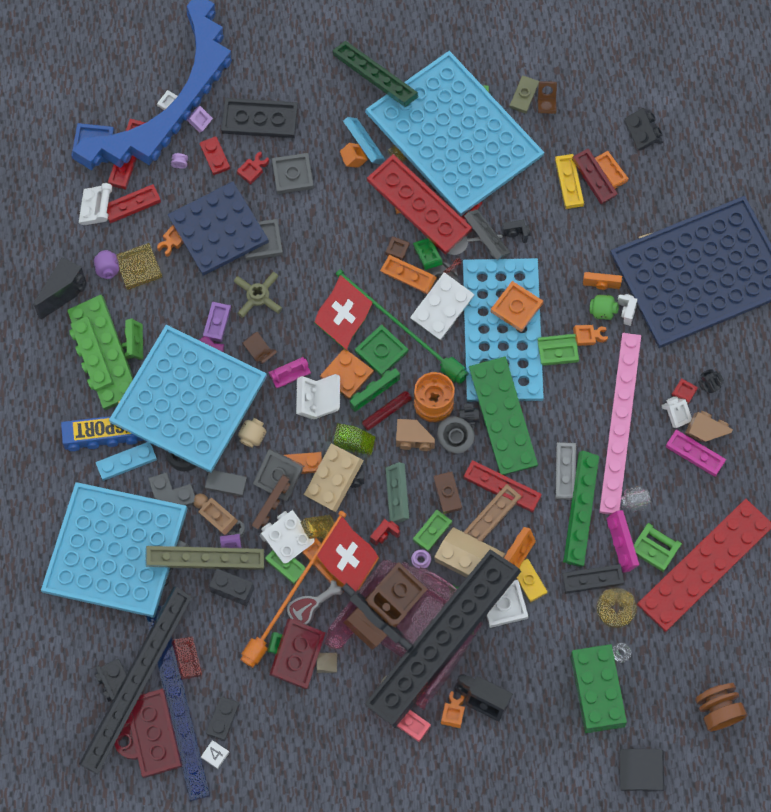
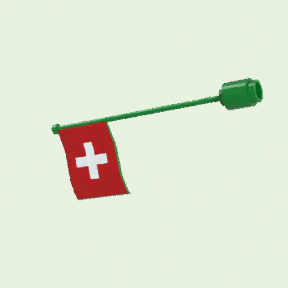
[314,269,469,384]

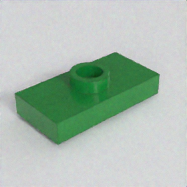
[413,238,443,270]

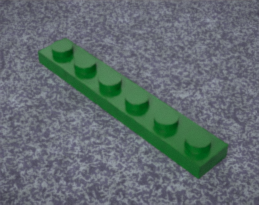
[563,451,599,567]

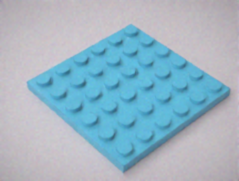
[109,325,267,473]
[41,482,188,618]

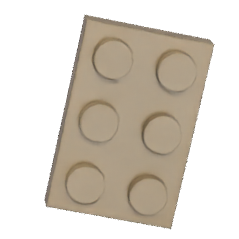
[304,443,364,512]

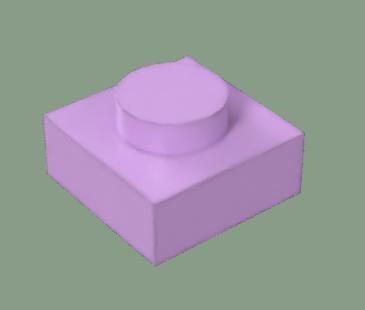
[187,106,213,133]

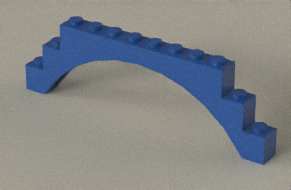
[73,0,232,170]

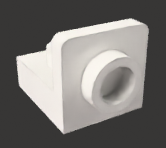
[618,294,637,326]
[661,397,692,428]

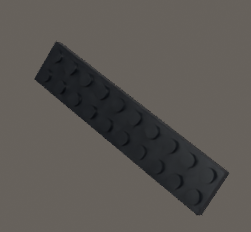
[365,549,521,728]

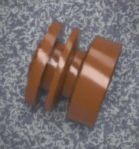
[695,683,748,732]

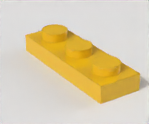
[555,154,584,209]

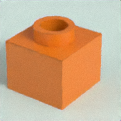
[340,143,368,168]

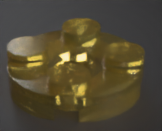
[596,588,637,628]

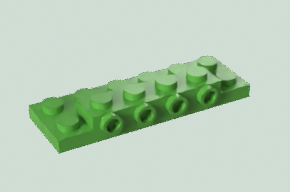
[67,295,134,410]

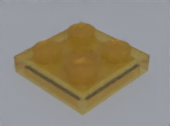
[116,243,162,290]

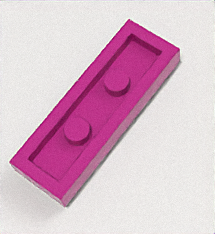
[666,430,726,477]
[606,510,639,573]

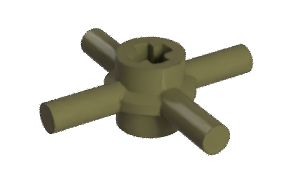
[234,272,282,318]

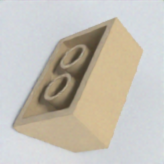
[434,527,505,578]

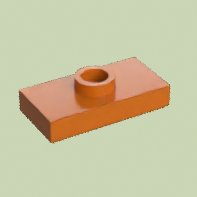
[595,151,629,189]
[583,272,622,290]

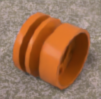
[414,372,455,422]

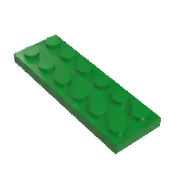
[469,356,538,475]

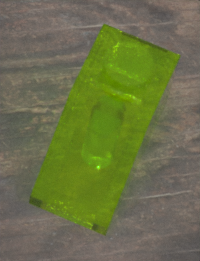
[333,423,376,455]

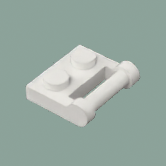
[79,183,112,225]

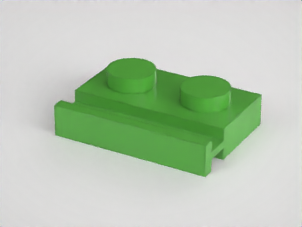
[537,334,579,366]

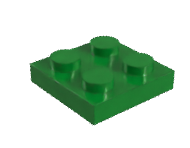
[355,324,408,376]

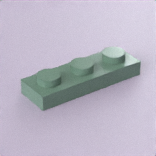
[386,462,409,524]

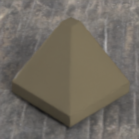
[317,653,337,673]

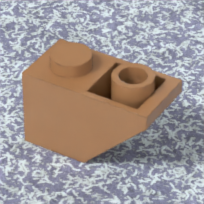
[684,411,733,442]
[396,419,435,451]

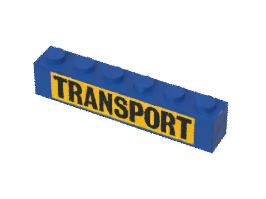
[61,416,148,451]

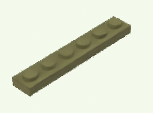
[146,546,264,570]

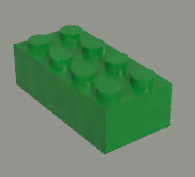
[571,644,627,733]

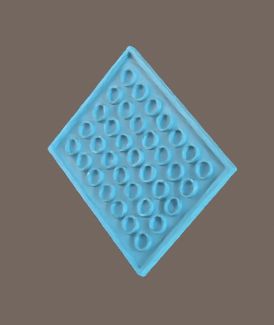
[365,51,544,217]

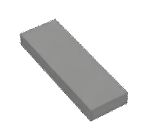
[556,442,576,500]

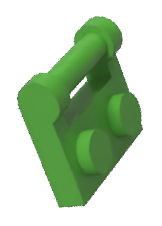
[634,523,682,572]

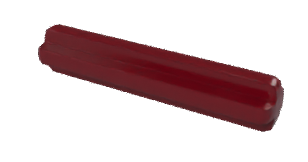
[362,391,411,431]

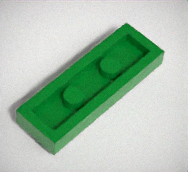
[350,368,400,412]

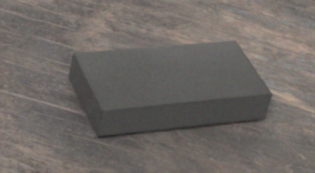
[205,470,247,497]

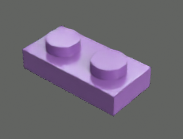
[203,302,231,342]

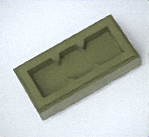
[509,75,539,114]

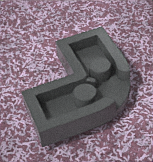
[148,472,195,506]

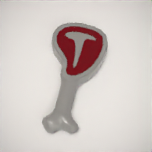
[287,580,343,625]

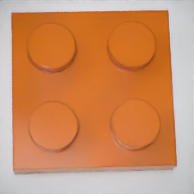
[490,281,543,332]
[320,349,374,400]

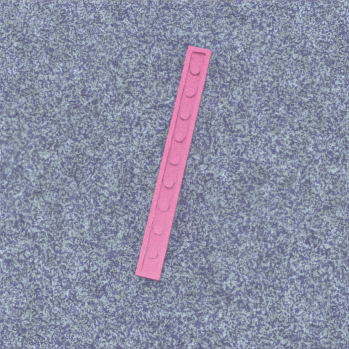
[599,333,641,515]

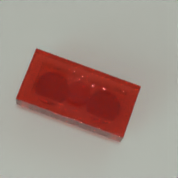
[172,636,202,680]

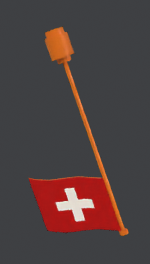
[240,511,379,668]

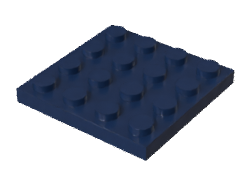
[167,181,269,276]

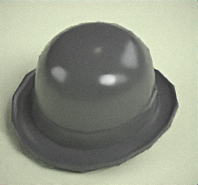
[437,417,474,453]

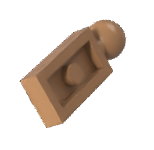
[193,493,238,535]

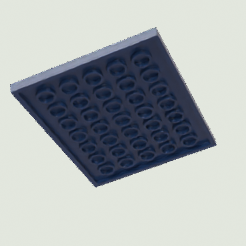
[610,196,771,348]

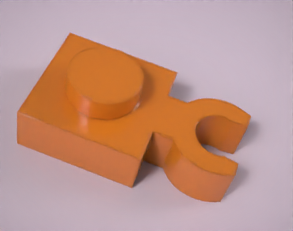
[157,225,183,257]
[573,325,608,346]
[441,691,465,728]

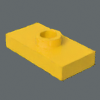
[516,559,547,602]

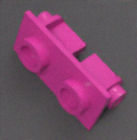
[269,357,311,389]

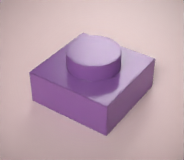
[220,534,242,548]

